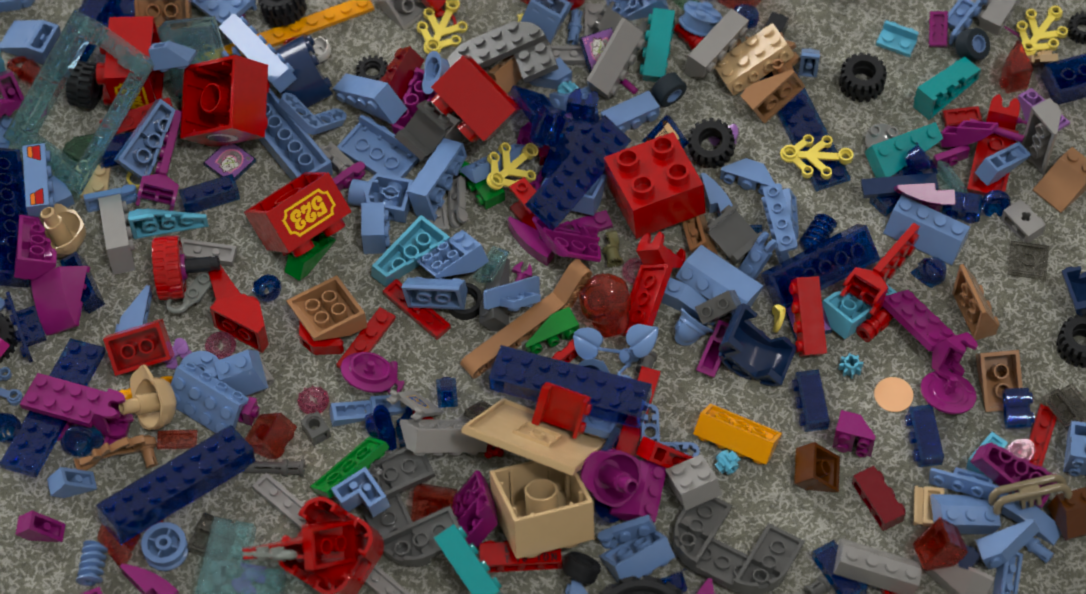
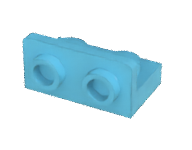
[876,20,919,58]

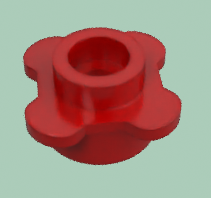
[484,443,504,459]

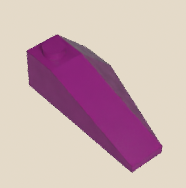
[14,215,57,280]

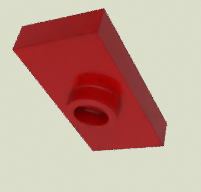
[942,106,983,127]

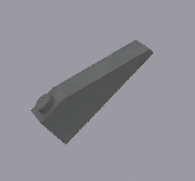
[479,259,510,331]

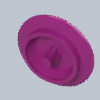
[341,352,397,393]
[920,371,976,414]

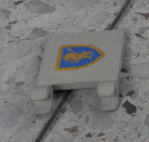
[386,389,443,422]

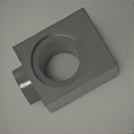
[301,411,331,446]

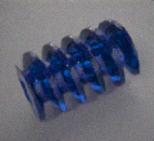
[799,213,837,256]

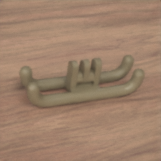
[988,474,1072,515]

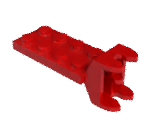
[966,94,1020,200]
[840,222,920,315]
[617,231,686,336]

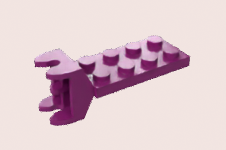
[136,110,182,211]
[883,290,978,380]
[20,373,134,438]

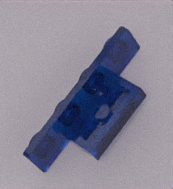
[4,291,47,363]

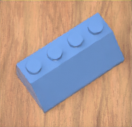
[883,195,970,266]
[676,245,764,315]

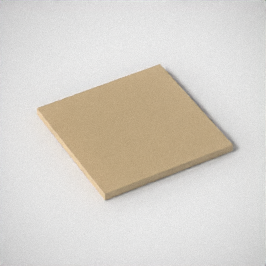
[461,398,607,476]

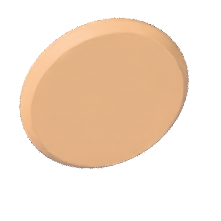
[874,377,914,412]

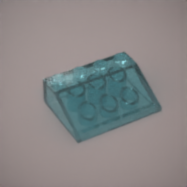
[158,16,225,97]

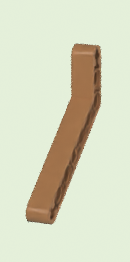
[460,259,592,379]

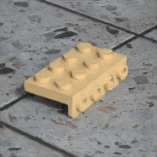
[715,23,794,95]

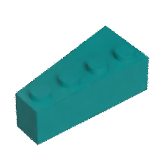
[640,8,675,82]
[913,57,981,120]
[864,122,943,178]
[434,524,503,594]

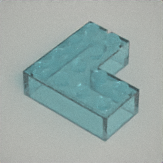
[195,517,287,594]

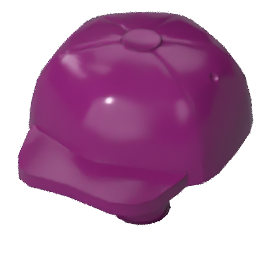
[580,450,641,507]

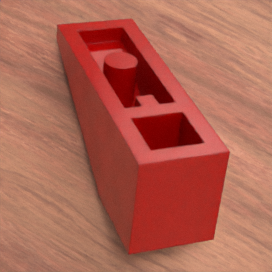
[636,436,693,468]

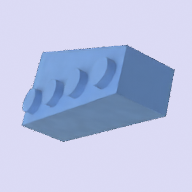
[333,73,407,125]
[114,99,176,180]
[407,138,467,221]

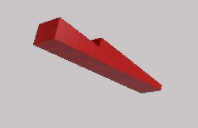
[615,366,661,457]

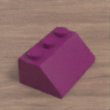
[609,460,667,523]

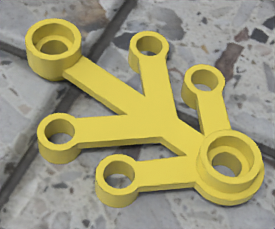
[416,0,468,54]
[1016,5,1068,56]
[780,134,853,179]
[486,142,538,190]

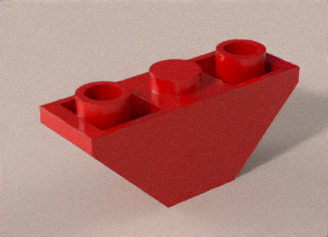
[299,320,344,355]

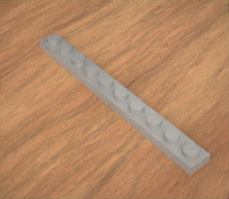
[252,473,410,594]

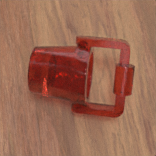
[6,56,48,88]

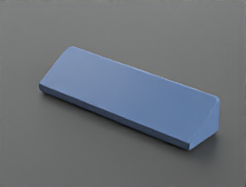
[460,143,527,183]
[993,552,1023,594]

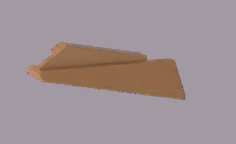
[487,41,550,94]
[682,214,718,255]

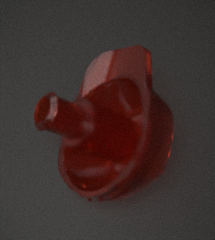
[579,273,631,337]

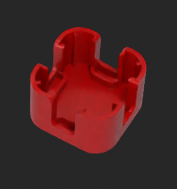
[278,497,384,594]

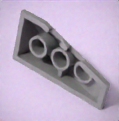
[913,551,995,594]

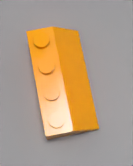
[693,403,783,464]

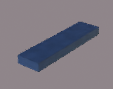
[861,173,939,198]

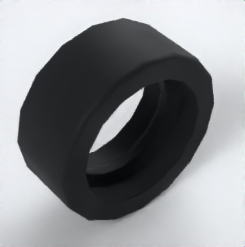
[448,283,483,320]

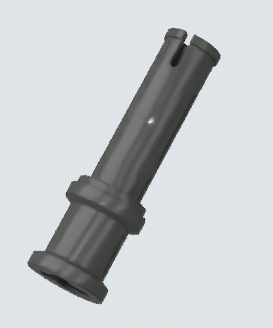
[244,459,306,477]

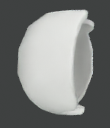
[313,36,331,63]

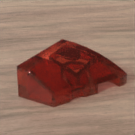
[97,517,141,568]

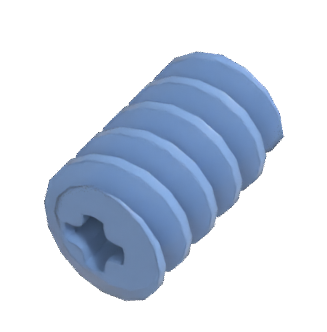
[76,540,108,586]

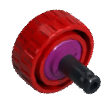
[152,236,220,301]

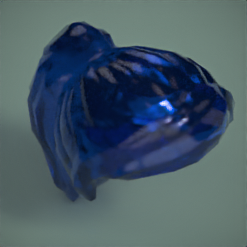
[60,426,104,457]

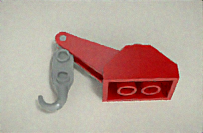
[166,265,269,353]
[242,520,357,570]

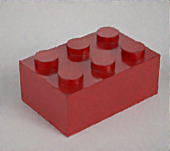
[103,318,175,376]

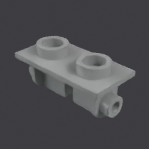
[320,142,354,174]

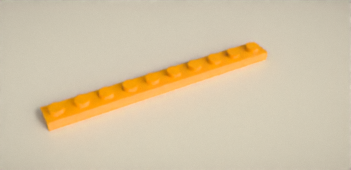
[200,0,374,62]

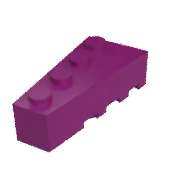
[391,67,437,135]
[970,442,1057,508]

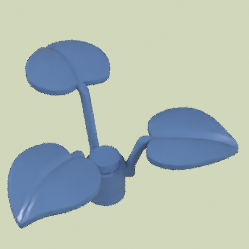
[573,324,658,409]

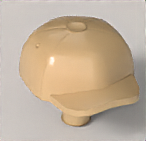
[39,204,86,258]
[119,365,177,430]

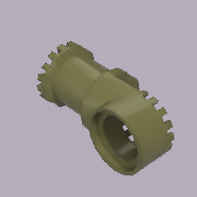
[602,230,623,268]

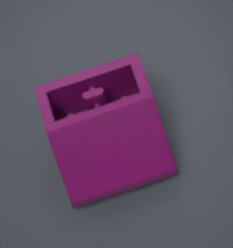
[832,410,876,458]

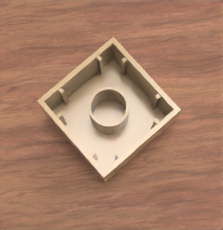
[490,461,594,559]

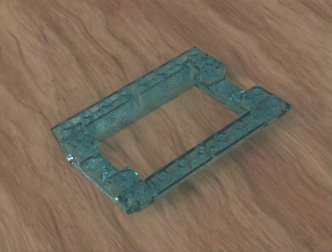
[3,9,154,195]

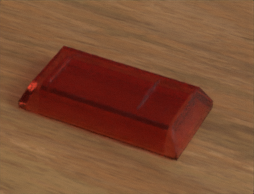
[157,430,198,449]

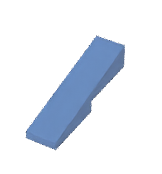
[329,395,412,427]

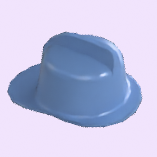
[422,51,450,94]

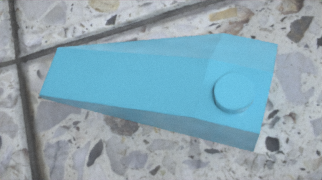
[128,208,209,239]
[822,285,897,339]

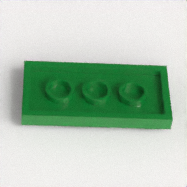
[310,437,390,498]

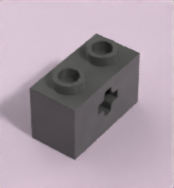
[695,290,741,325]

